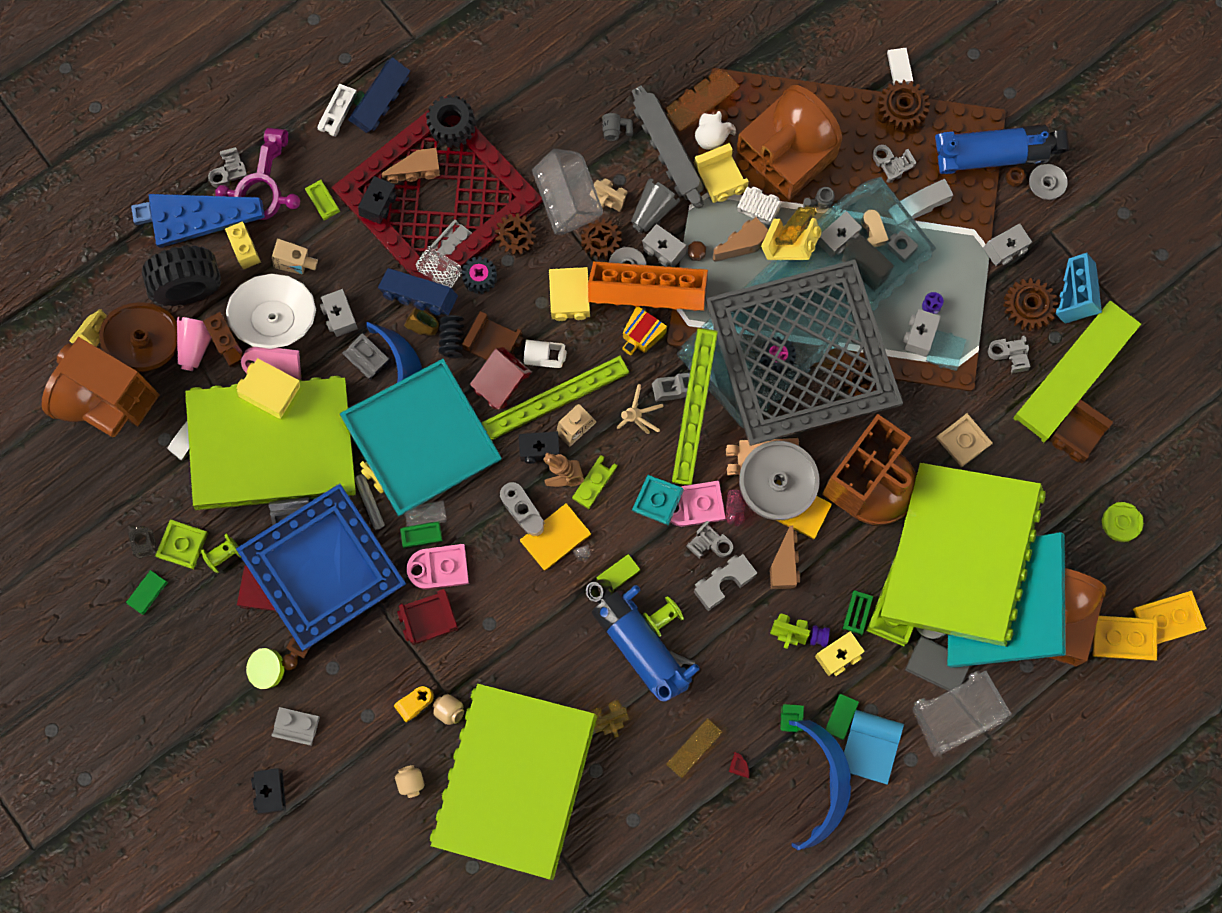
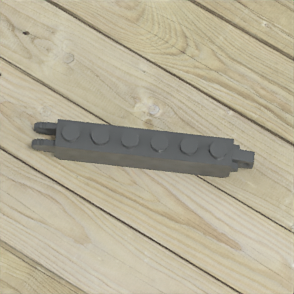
[632,85,704,208]

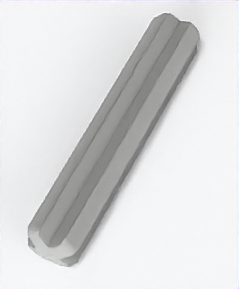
[354,474,385,530]

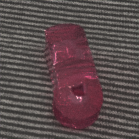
[725,490,746,526]

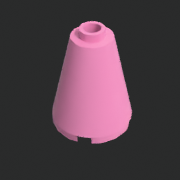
[177,317,211,371]

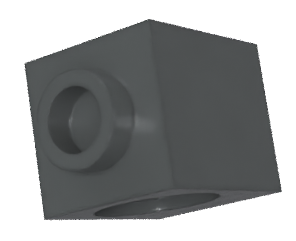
[887,230,919,263]

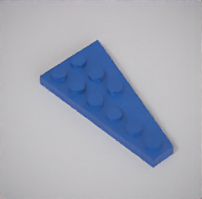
[148,194,265,248]

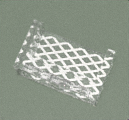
[416,246,462,287]

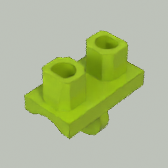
[770,614,810,649]

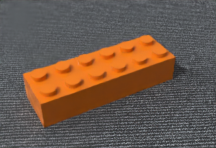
[588,261,708,311]

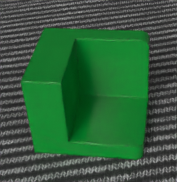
[780,704,804,732]

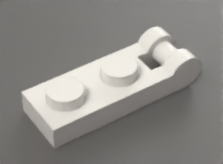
[318,83,357,137]

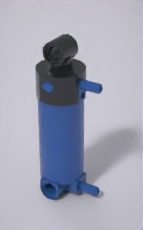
[935,124,1069,174]
[586,579,699,701]

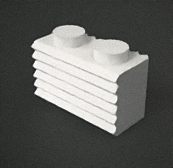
[737,187,782,226]

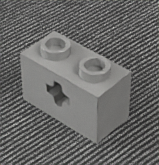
[817,211,862,258]
[983,223,1032,266]
[642,224,687,267]
[320,289,358,337]
[903,309,941,357]

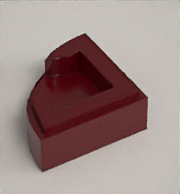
[729,752,749,778]

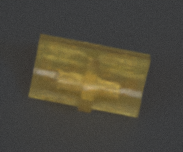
[591,700,629,737]

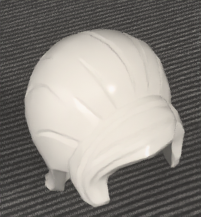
[695,111,736,150]

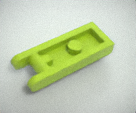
[572,455,618,509]

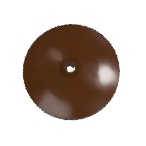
[99,302,177,371]

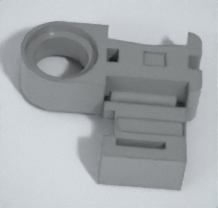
[872,145,916,183]
[208,147,248,188]
[988,336,1030,374]
[687,521,733,559]

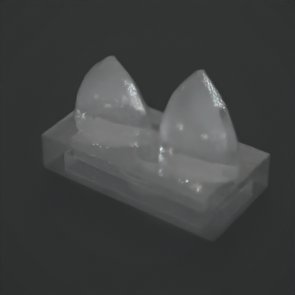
[405,501,447,527]

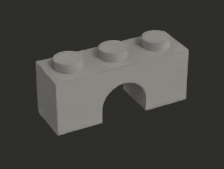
[694,554,757,611]

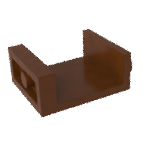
[462,311,524,361]
[203,312,245,368]
[1049,399,1113,463]

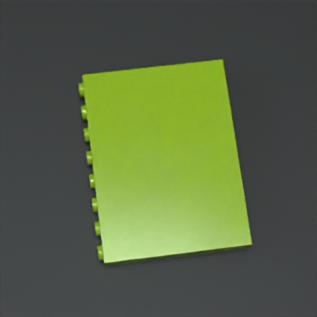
[185,376,356,510]
[881,463,1046,647]
[430,684,598,880]

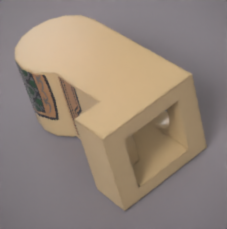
[861,210,889,250]

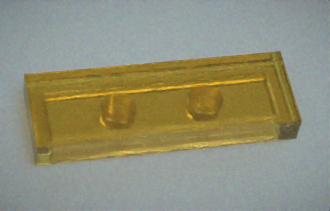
[775,207,817,245]
[666,718,722,779]

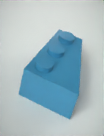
[1056,253,1102,323]

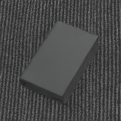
[905,636,969,694]

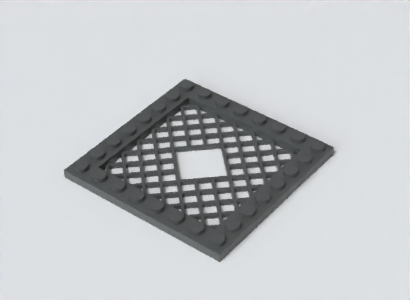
[706,260,903,446]

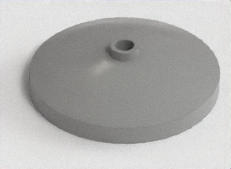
[739,441,819,520]

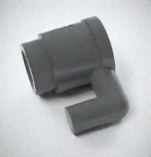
[602,113,633,141]
[803,187,835,209]

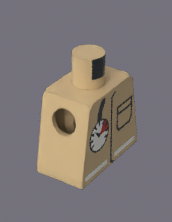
[557,404,596,447]

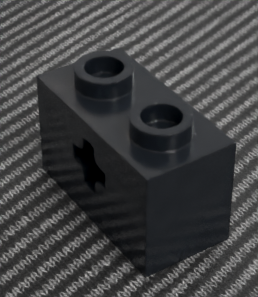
[358,176,397,224]
[519,431,560,464]
[251,768,287,815]

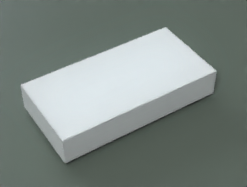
[887,48,913,85]

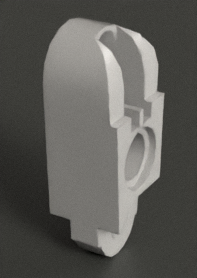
[500,482,545,536]

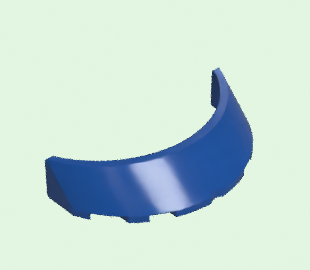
[367,322,422,383]
[789,720,851,850]

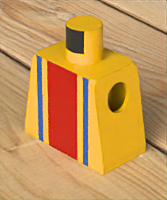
[622,307,667,355]

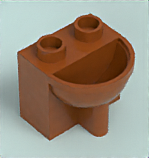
[736,85,842,200]
[42,336,160,437]
[822,414,917,525]
[1048,568,1107,666]

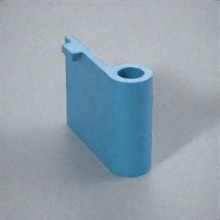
[844,710,904,785]

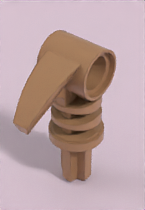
[543,453,584,487]

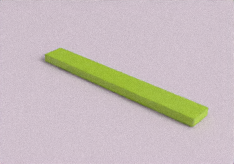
[672,328,718,485]
[481,355,629,441]

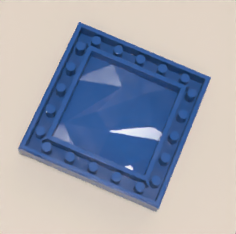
[236,484,406,651]

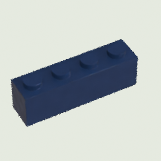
[348,57,410,133]
[378,268,458,316]

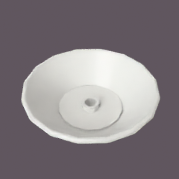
[226,274,316,349]

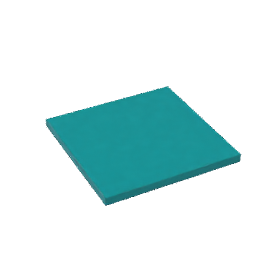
[340,359,502,517]
[947,532,1066,668]

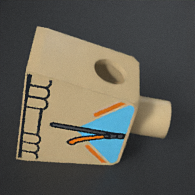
[272,239,318,274]

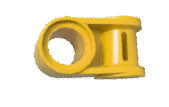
[394,686,434,722]

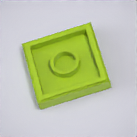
[155,519,208,570]

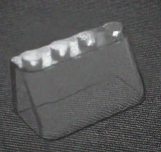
[532,149,603,235]

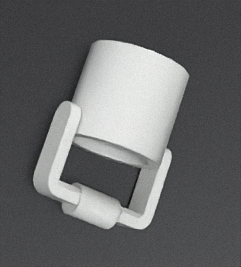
[524,340,567,368]

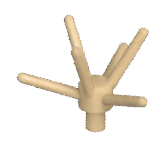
[617,384,663,434]

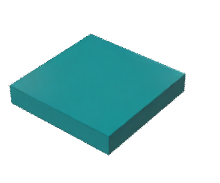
[632,475,684,525]

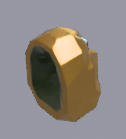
[404,307,439,336]

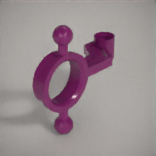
[215,128,301,220]

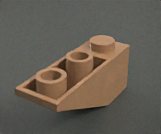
[382,148,440,184]
[713,217,768,262]
[770,526,800,589]

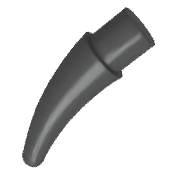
[668,650,695,665]

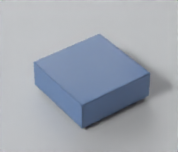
[131,202,153,225]

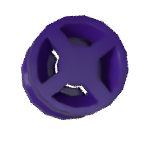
[922,292,944,314]
[810,625,829,648]

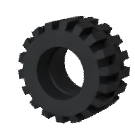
[426,95,476,148]

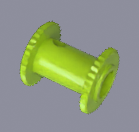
[201,534,241,573]
[643,597,684,637]

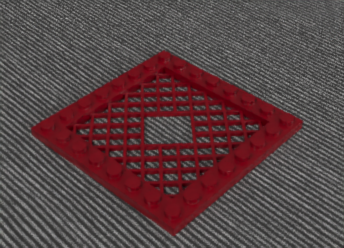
[332,96,543,284]

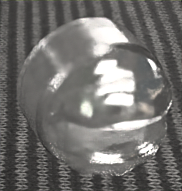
[573,545,590,561]

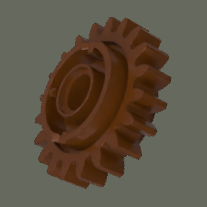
[877,79,930,131]
[1003,278,1059,331]

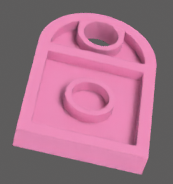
[241,346,302,380]
[670,481,726,527]
[407,544,469,590]

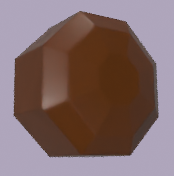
[1005,167,1026,187]
[688,241,706,261]

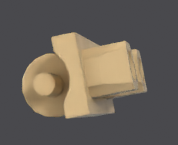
[591,178,627,212]

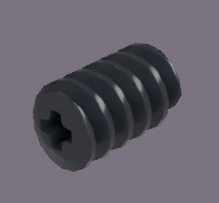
[438,315,464,358]

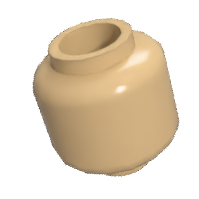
[433,694,464,725]
[395,765,425,798]

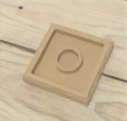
[936,413,992,468]

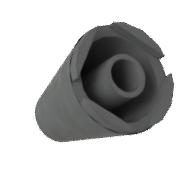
[631,178,680,233]

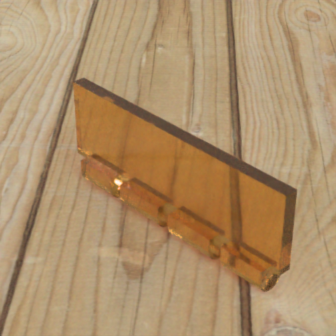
[665,69,740,132]

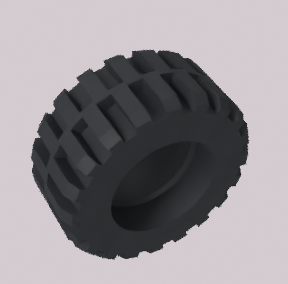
[141,245,221,306]

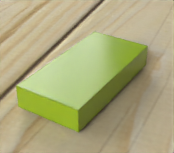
[305,180,340,220]
[596,554,640,591]

